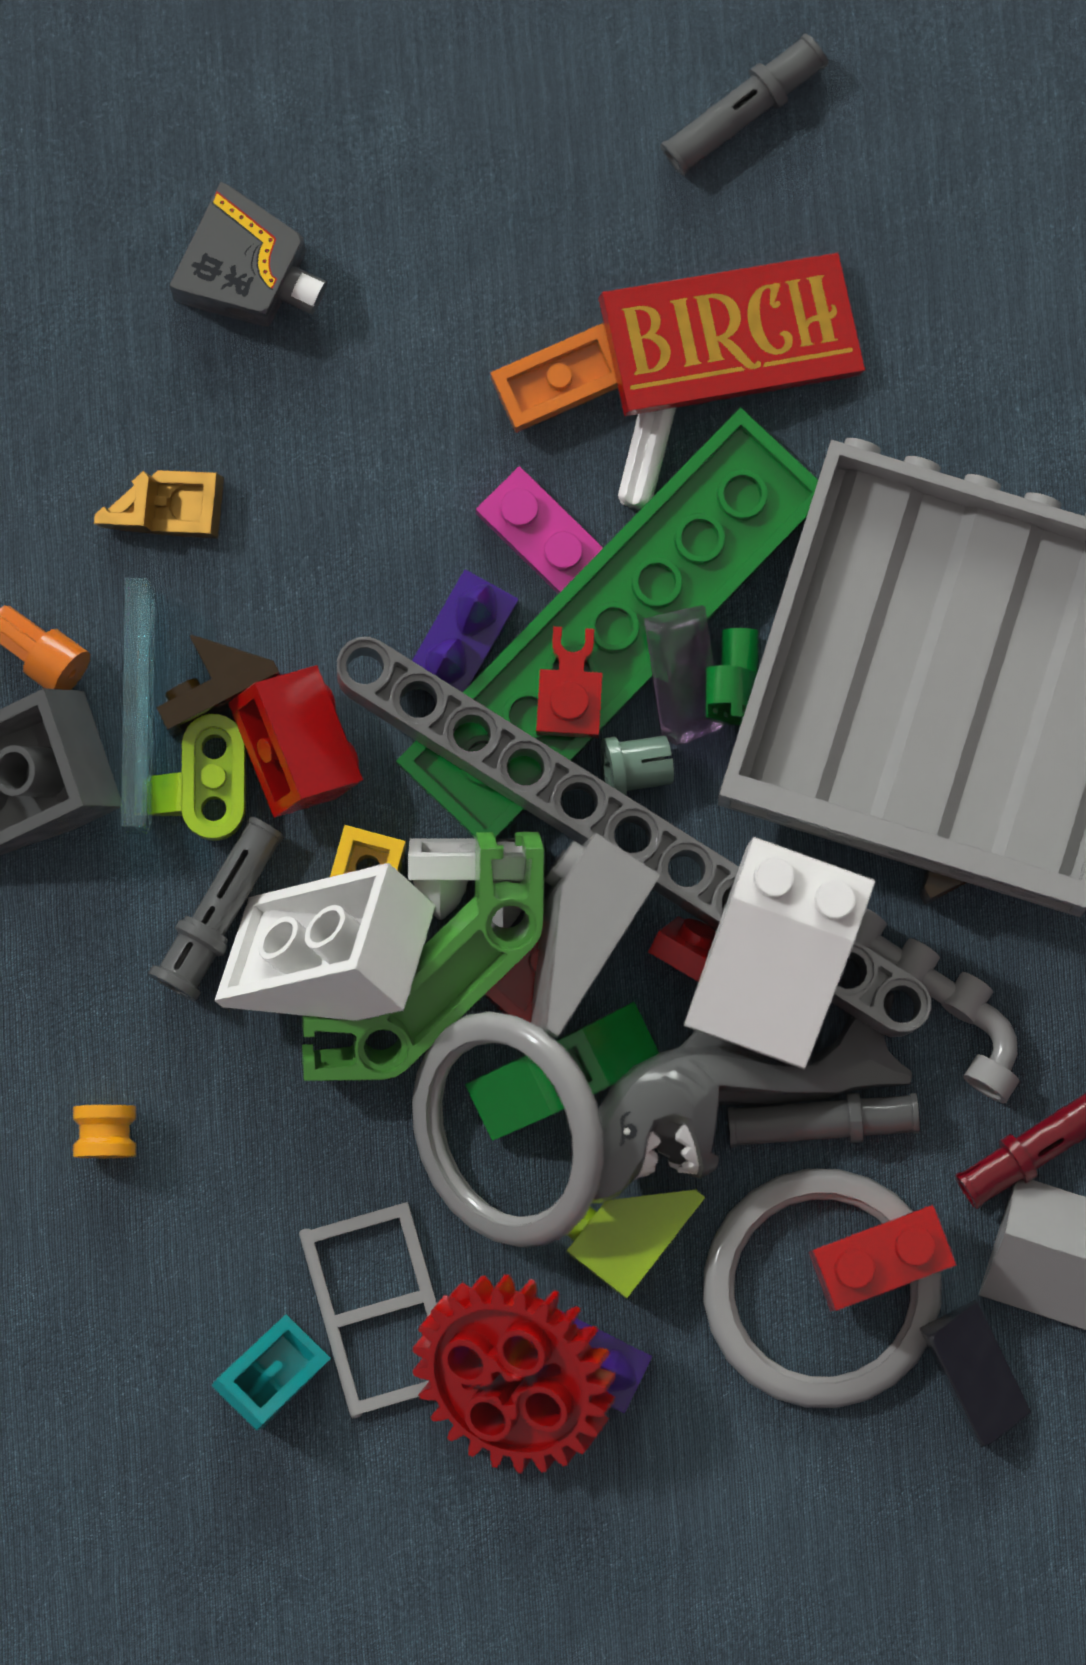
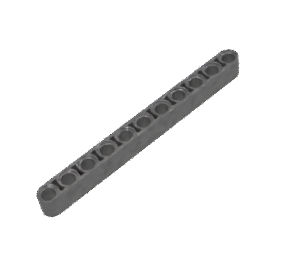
[337,637,931,1037]

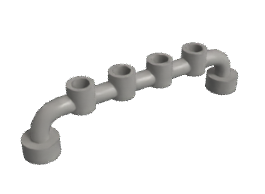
[722,890,1019,1103]

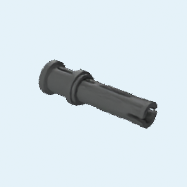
[148,816,284,1002]

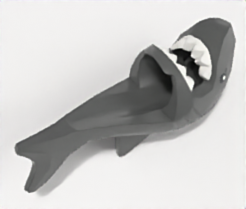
[592,991,912,1204]

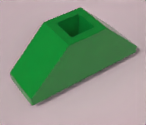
[465,1001,659,1141]

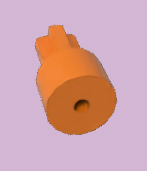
[0,605,90,690]

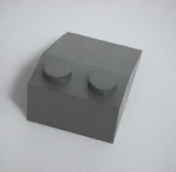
[0,688,123,855]

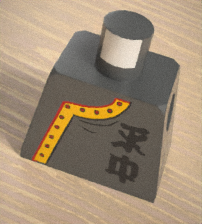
[169,182,327,327]

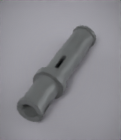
[660,33,829,176]
[727,1093,920,1148]

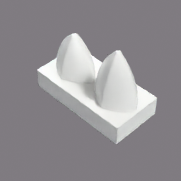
[408,838,526,928]

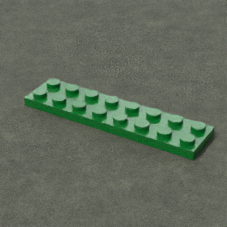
[396,407,818,840]

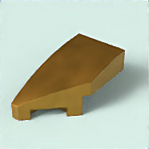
[94,470,224,539]

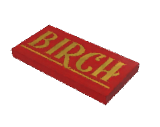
[598,253,865,416]

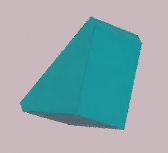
[211,1314,331,1431]

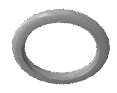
[412,1012,604,1248]
[703,1168,942,1408]

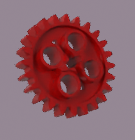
[412,1274,616,1473]

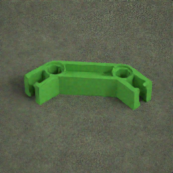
[302,832,544,1081]

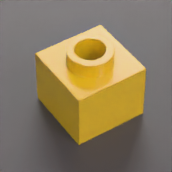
[330,825,407,877]

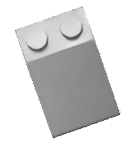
[531,833,660,1038]

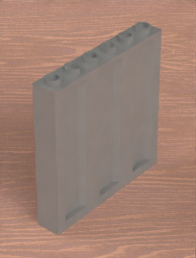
[718,438,1086,917]

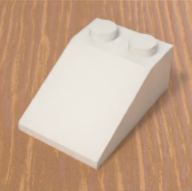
[683,837,875,1069]
[214,863,436,1021]

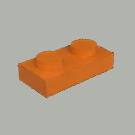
[490,323,618,433]

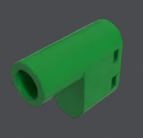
[706,628,759,725]

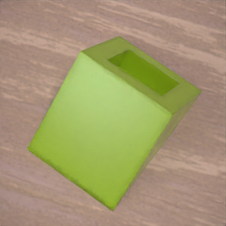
[142,772,183,816]

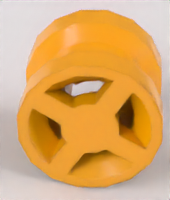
[73,1105,136,1158]

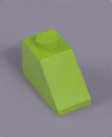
[566,1190,705,1299]

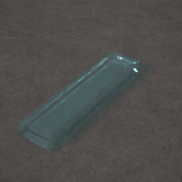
[121,578,155,834]

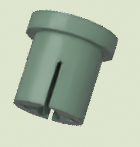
[600,735,674,795]

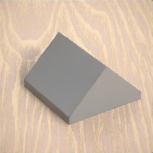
[979,1179,1086,1330]

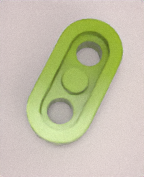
[182,714,246,841]

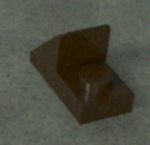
[156,635,280,738]

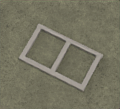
[299,1202,437,1418]

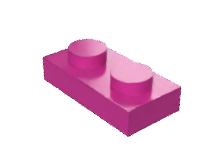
[476,466,603,594]

